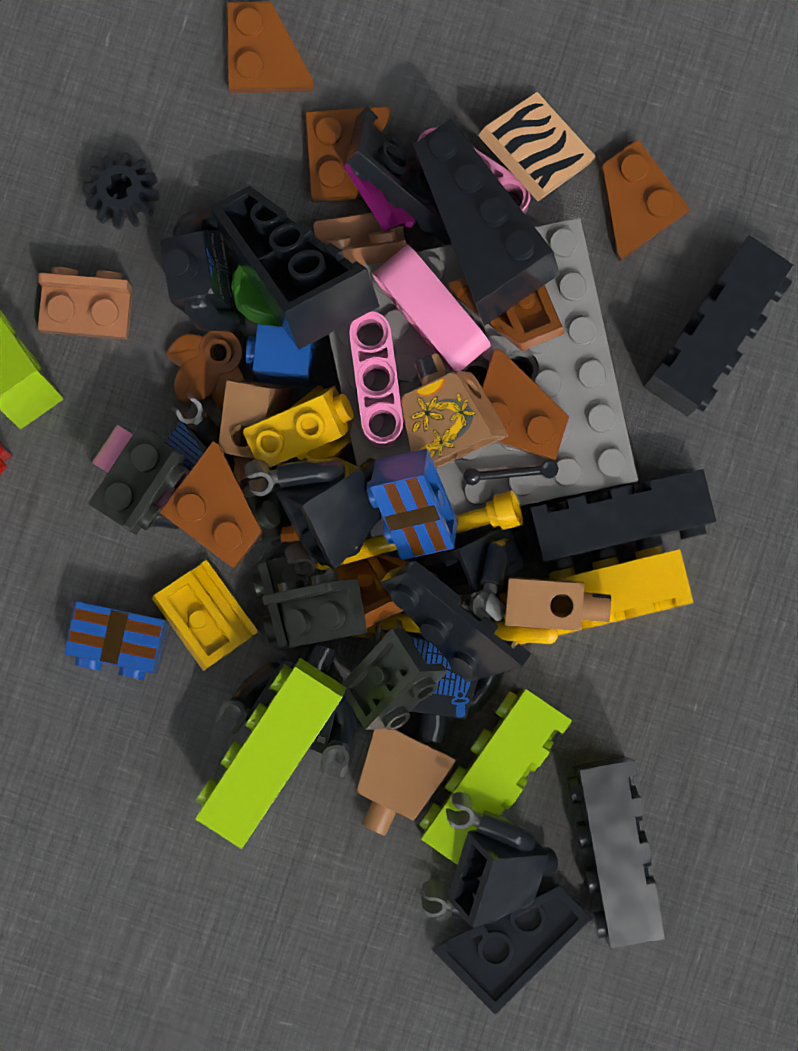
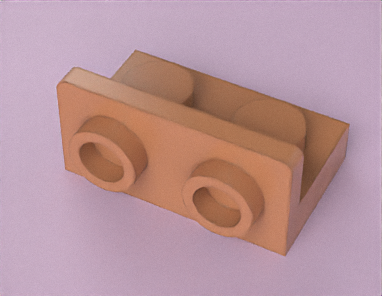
[313,212,407,265]
[38,267,133,340]

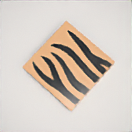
[478,92,596,201]

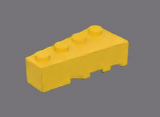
[497,546,694,646]

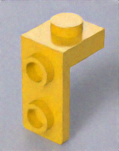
[243,385,354,467]

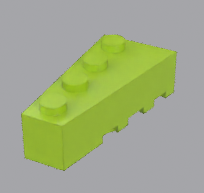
[0,310,64,430]
[195,658,346,849]
[419,688,572,865]

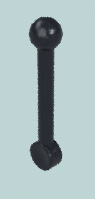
[463,460,559,486]

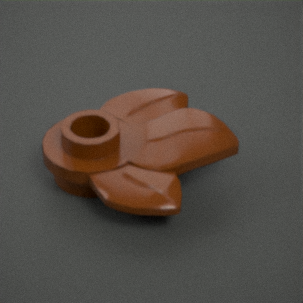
[166,331,245,410]

